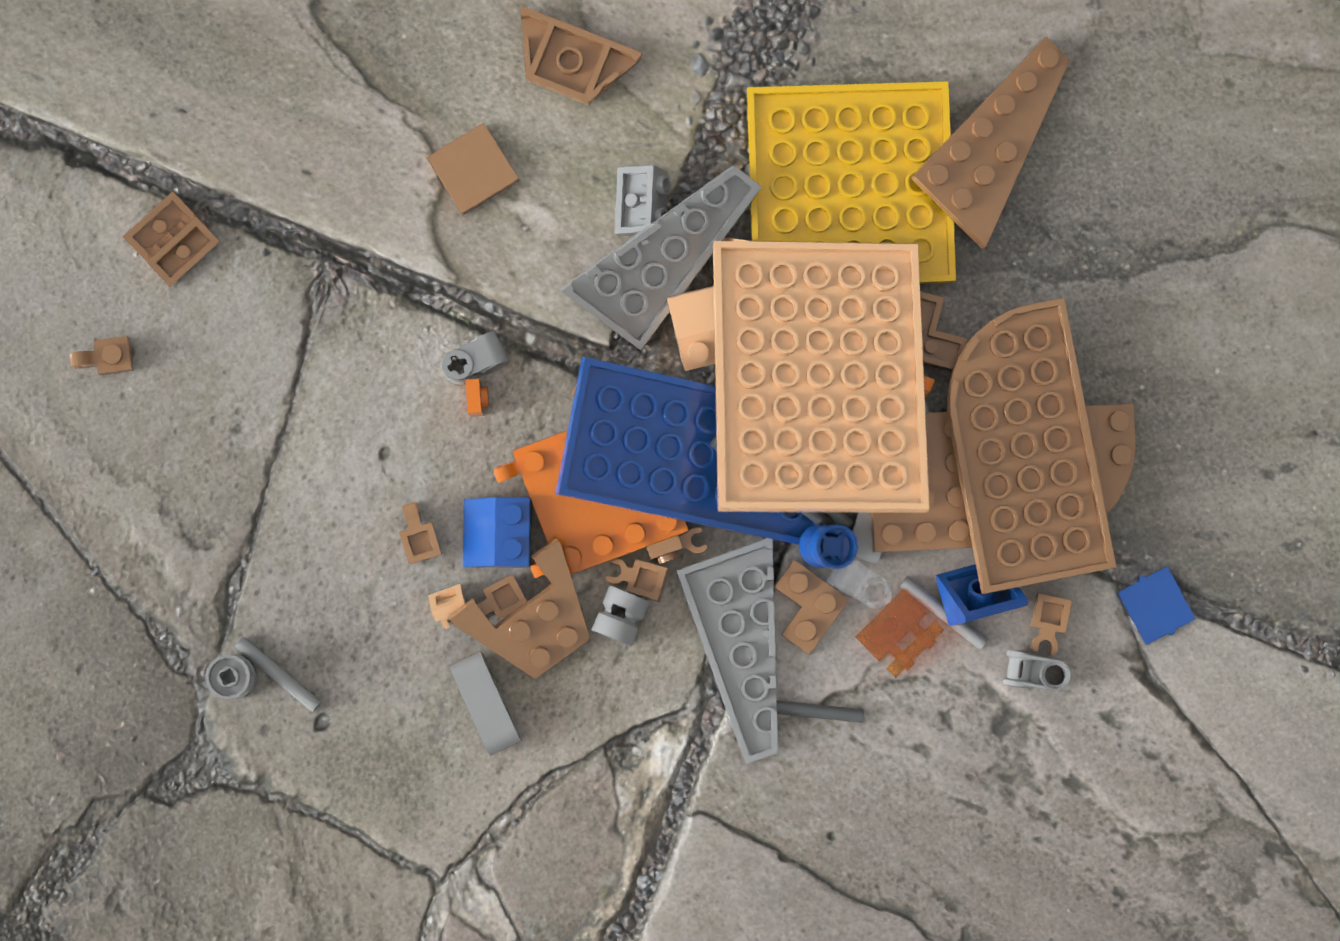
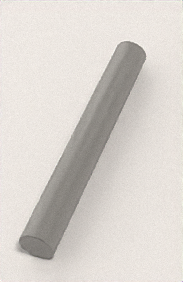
[899,576,988,650]
[235,637,321,713]

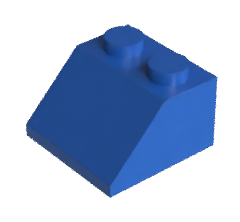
[463,497,532,568]

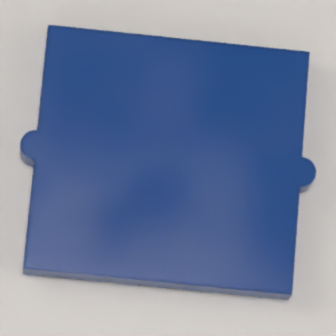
[1117,566,1196,645]

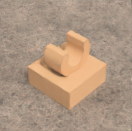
[428,584,466,629]

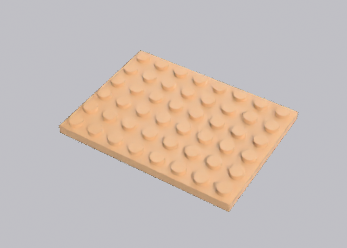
[713,241,929,513]

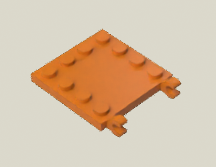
[493,430,689,578]

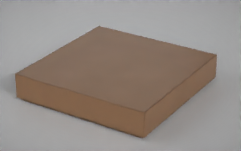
[426,122,519,216]

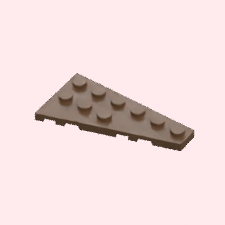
[911,36,1070,249]

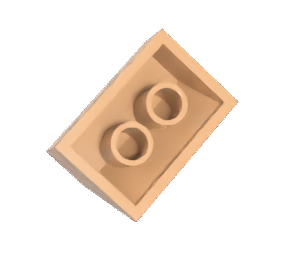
[667,286,715,371]

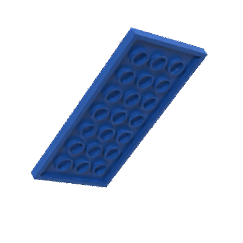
[555,357,823,545]

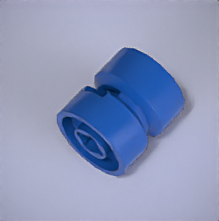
[799,524,858,569]

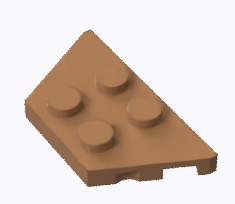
[520,6,642,106]

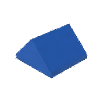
[936,564,1029,626]

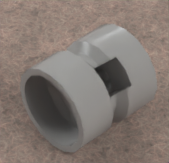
[592,586,650,646]
[205,655,258,700]

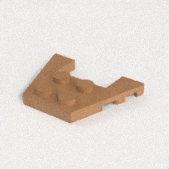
[448,538,590,679]

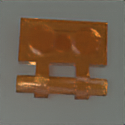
[855,589,944,678]

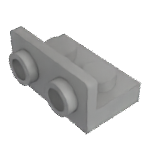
[614,165,671,236]

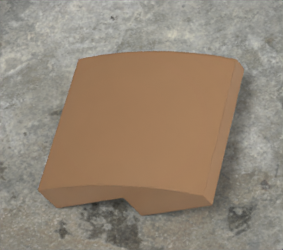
[123,191,220,287]

